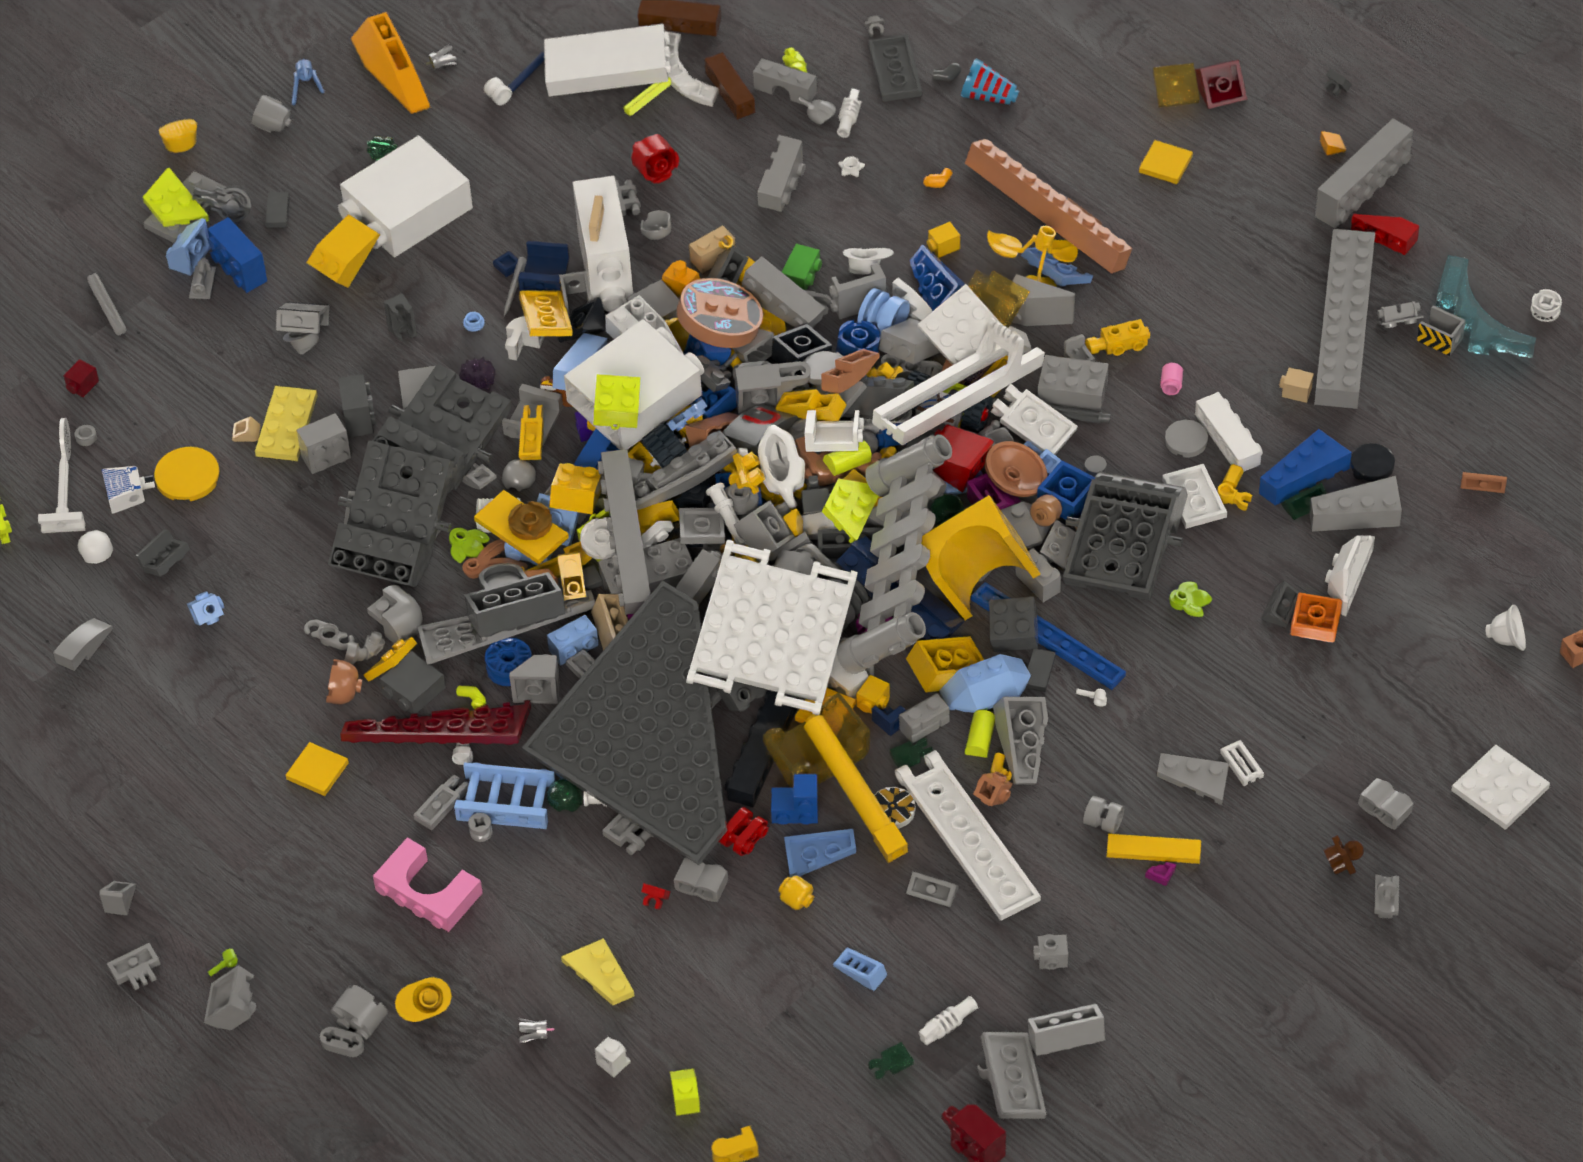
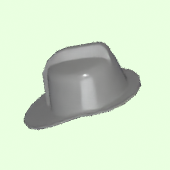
[283,314,325,354]

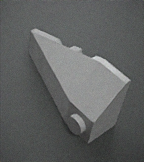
[993,697,1048,785]

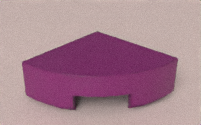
[1145,862,1177,886]

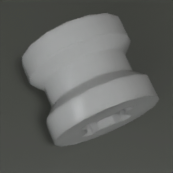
[468,813,493,842]

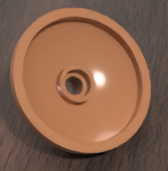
[985,441,1047,497]

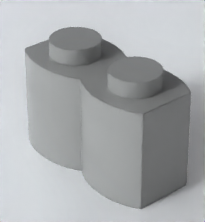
[1358,778,1414,830]
[674,858,728,902]

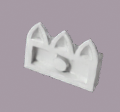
[641,521,674,548]

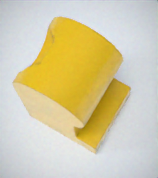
[712,1126,759,1162]

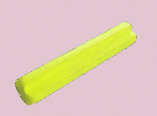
[624,77,671,116]

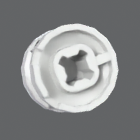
[1531,289,1562,322]

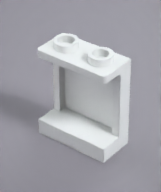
[805,410,864,452]

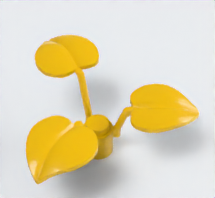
[987,226,1078,287]

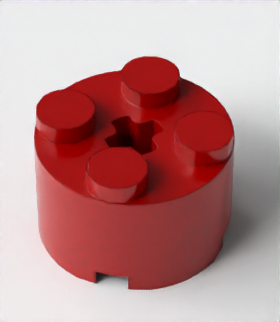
[632,134,679,183]

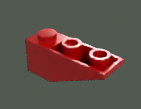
[1351,214,1419,255]

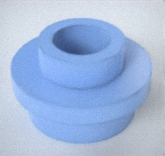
[463,312,485,332]

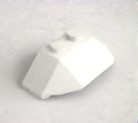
[1325,536,1375,616]

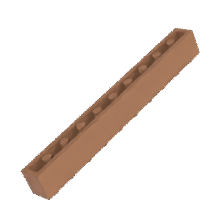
[965,139,1132,273]

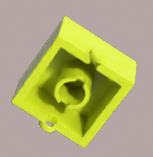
[593,374,641,430]

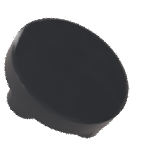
[1351,443,1395,482]

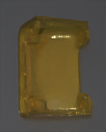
[763,692,870,788]

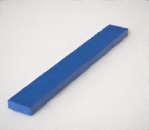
[971,582,1126,690]

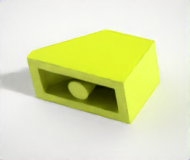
[670,1069,700,1116]

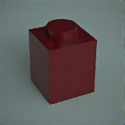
[63,359,99,397]

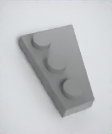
[1157,753,1229,805]

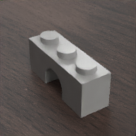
[753,59,817,104]

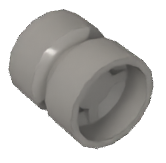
[1083,796,1125,834]

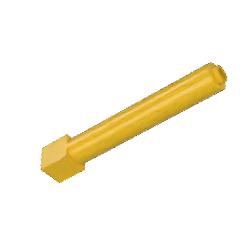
[804,715,908,863]

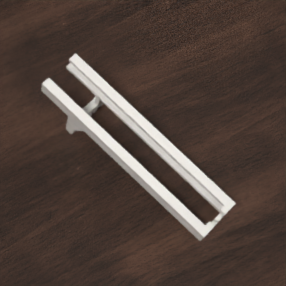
[872,317,1045,446]

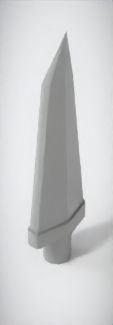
[504,257,527,316]

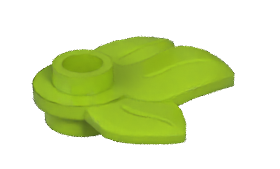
[449,528,490,564]
[1169,581,1212,617]

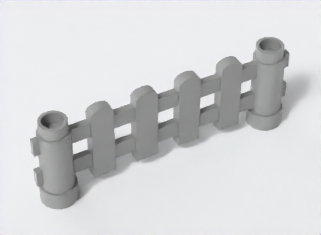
[837,434,952,674]

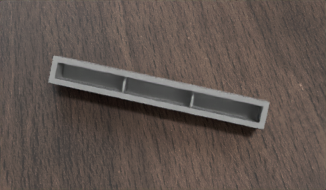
[597,449,651,615]

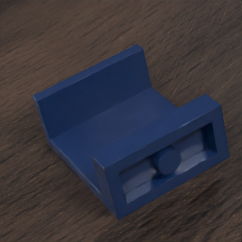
[518,241,569,291]

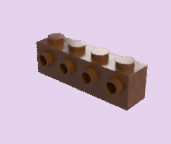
[637,0,721,36]

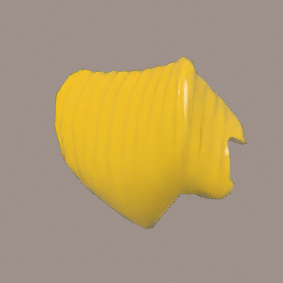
[159,119,197,153]

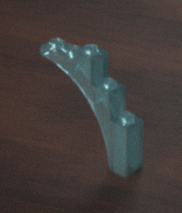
[1436,255,1536,358]

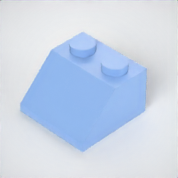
[166,218,211,276]

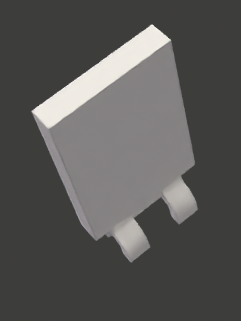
[991,384,1078,455]

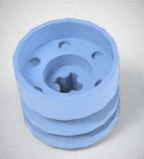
[857,288,910,337]

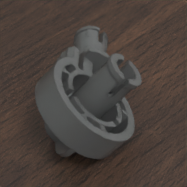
[192,186,252,222]

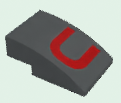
[722,404,798,457]

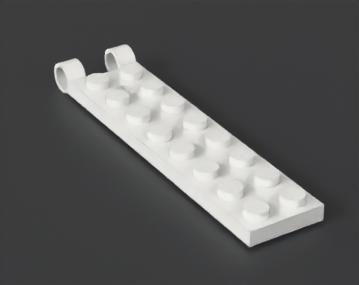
[895,750,1041,921]

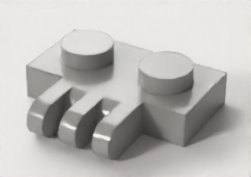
[107,943,161,990]

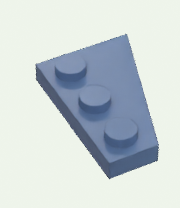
[1021,248,1093,286]
[784,829,856,877]

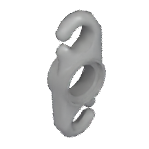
[304,619,355,650]

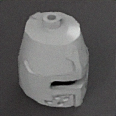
[251,95,292,133]

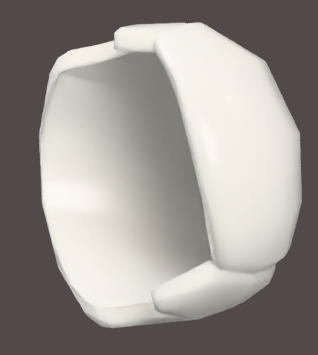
[77,530,113,564]

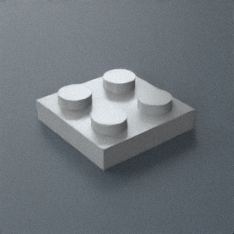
[679,508,725,544]

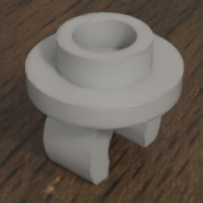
[864,16,885,37]

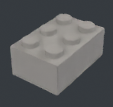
[1038,355,1109,411]

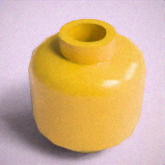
[778,876,814,910]

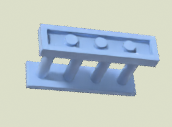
[454,762,556,829]

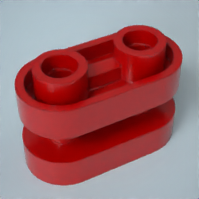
[719,807,769,856]

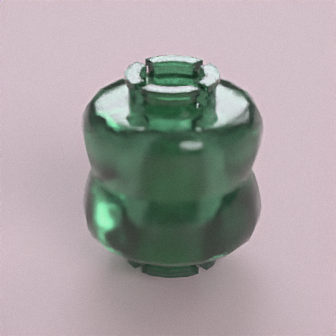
[367,135,398,161]

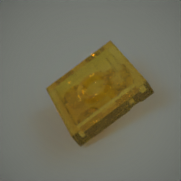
[1153,63,1200,107]

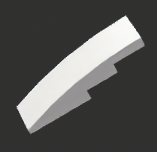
[892,278,933,321]

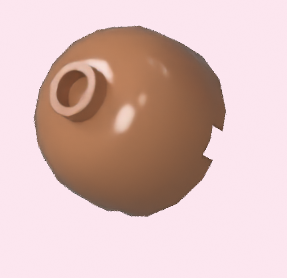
[326,659,363,704]

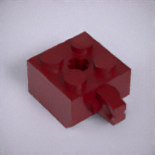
[942,1104,1006,1162]

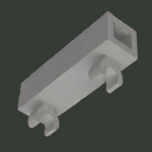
[676,549,722,624]

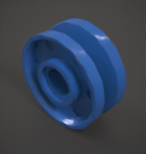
[485,638,532,686]

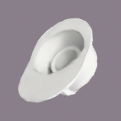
[843,248,894,275]

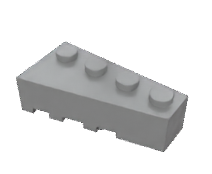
[741,256,825,328]
[1309,476,1402,532]

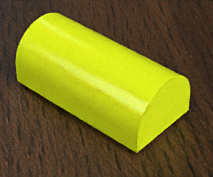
[823,440,872,476]
[965,710,995,758]

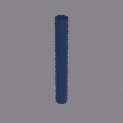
[507,52,545,93]

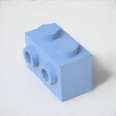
[547,615,598,665]

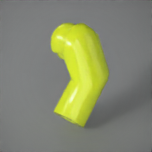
[456,685,486,709]

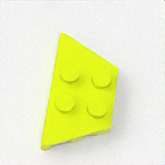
[143,168,209,227]
[822,479,878,543]

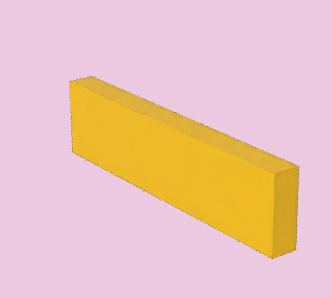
[1107,834,1201,864]

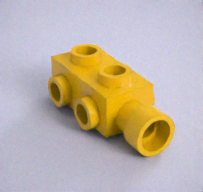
[1085,319,1150,356]

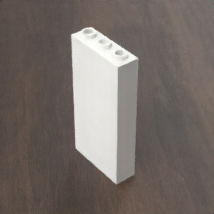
[544,24,671,96]

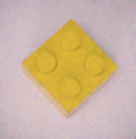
[549,463,602,514]

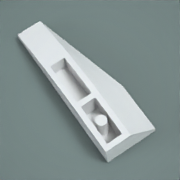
[605,295,684,355]

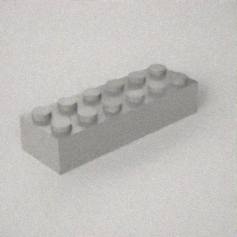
[1315,119,1413,229]

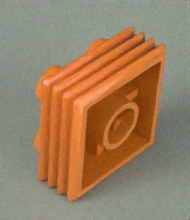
[1290,593,1342,642]

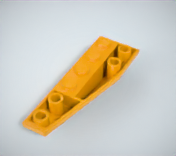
[351,12,430,114]

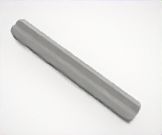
[87,273,126,336]

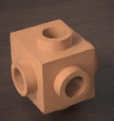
[973,772,1012,806]

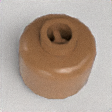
[1030,494,1062,527]

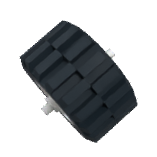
[642,423,688,469]

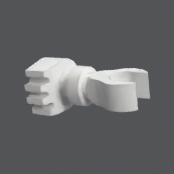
[452,743,473,765]

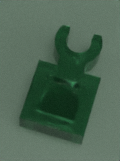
[890,738,933,768]
[868,1042,914,1079]

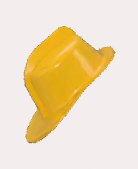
[395,977,452,1022]

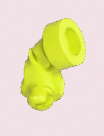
[782,47,807,73]

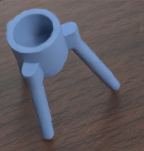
[292,59,324,105]

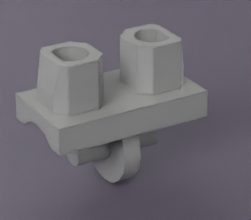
[1374,875,1399,919]

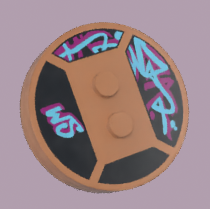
[676,278,763,348]

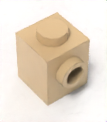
[1279,368,1314,403]

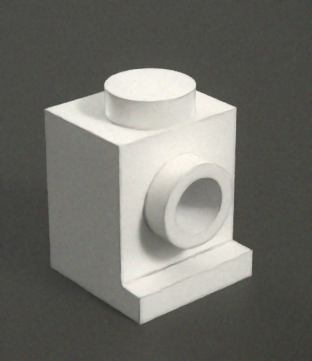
[595,1037,630,1077]

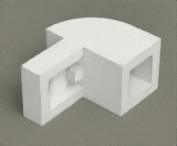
[505,316,545,361]

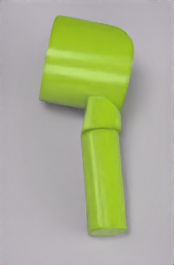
[208,949,238,977]

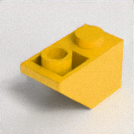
[558,551,586,600]

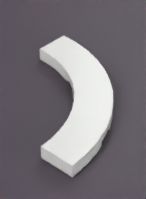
[665,31,719,107]

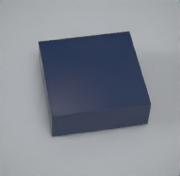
[493,251,518,277]

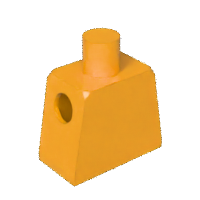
[662,260,700,299]

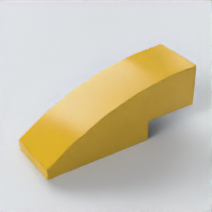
[775,389,846,421]

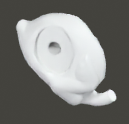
[758,425,805,509]

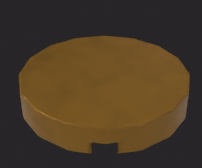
[508,501,552,540]

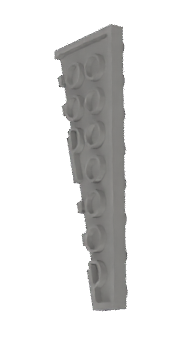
[417,590,595,665]

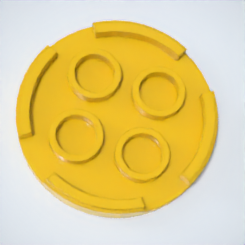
[154,447,220,501]

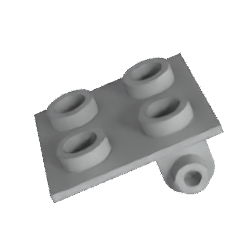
[1039,520,1076,569]

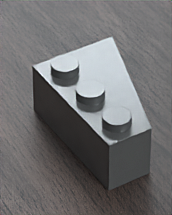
[818,527,884,579]

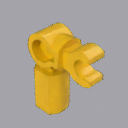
[1217,464,1252,511]

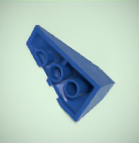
[910,244,965,311]

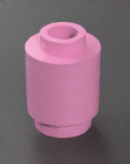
[1160,363,1183,395]

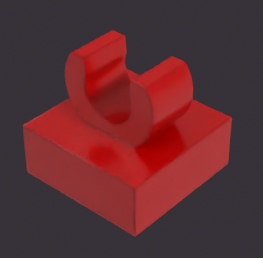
[641,883,671,910]

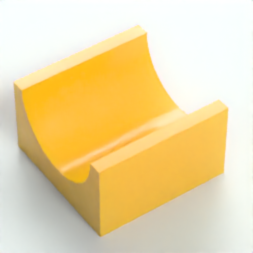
[921,495,1041,620]

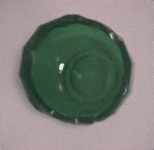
[931,494,965,526]
[546,778,584,812]

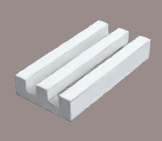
[1220,740,1264,786]

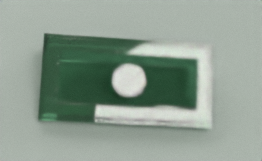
[1281,482,1327,520]

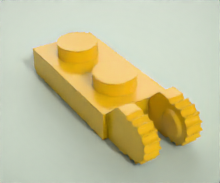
[519,405,544,460]

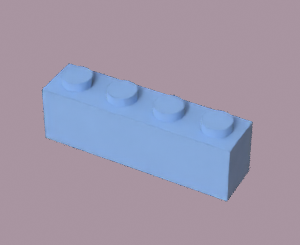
[552,333,608,391]

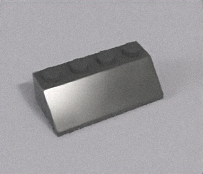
[842,375,914,422]

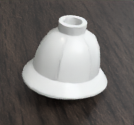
[1486,605,1526,651]

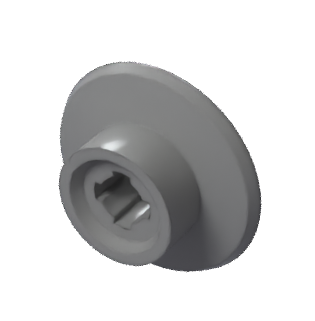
[725,483,759,515]

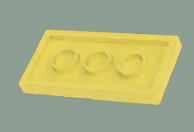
[255,386,318,461]

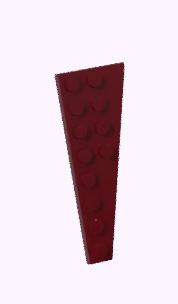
[340,700,531,745]

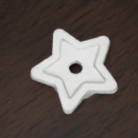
[838,156,865,177]

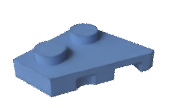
[666,399,707,431]

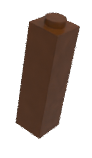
[705,52,755,119]

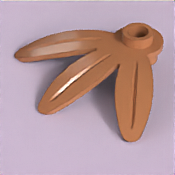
[462,539,528,579]

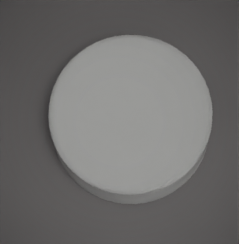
[75,425,97,446]
[1085,456,1107,477]

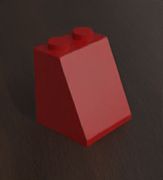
[933,424,994,493]

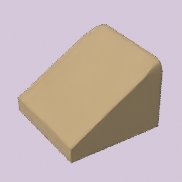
[232,416,260,442]

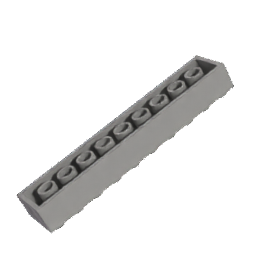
[1314,229,1375,409]

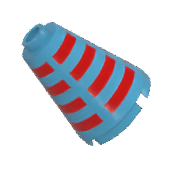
[961,58,1019,105]

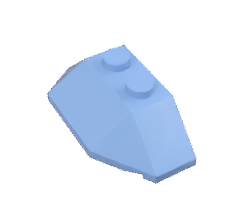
[939,654,1031,713]

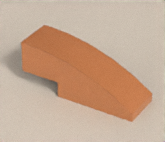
[821,349,879,394]

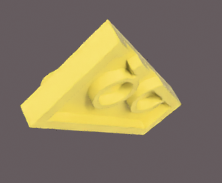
[561,938,634,1005]

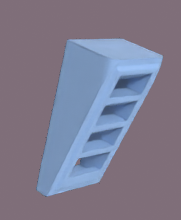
[833,947,887,991]

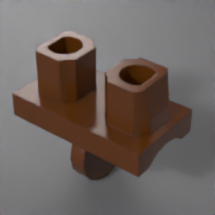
[1323,835,1364,875]

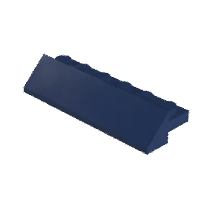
[836,536,964,640]

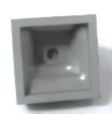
[204,965,256,1030]

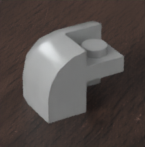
[367,585,423,643]

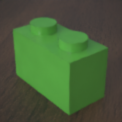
[782,244,822,290]

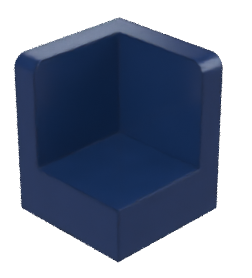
[872,705,906,737]

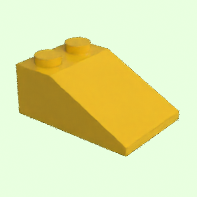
[306,214,380,288]
[906,636,984,692]

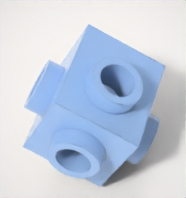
[187,591,224,625]

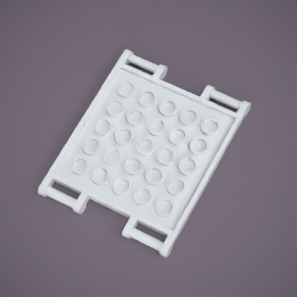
[686,540,858,716]

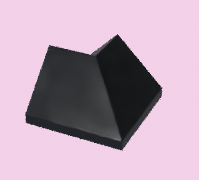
[557,297,606,343]

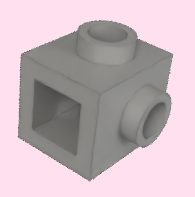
[1033,934,1068,970]

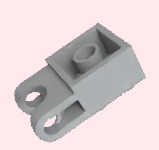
[735,362,811,413]

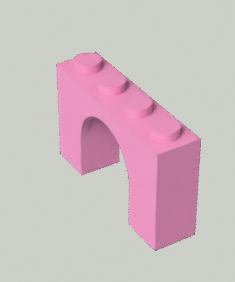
[373,838,483,932]

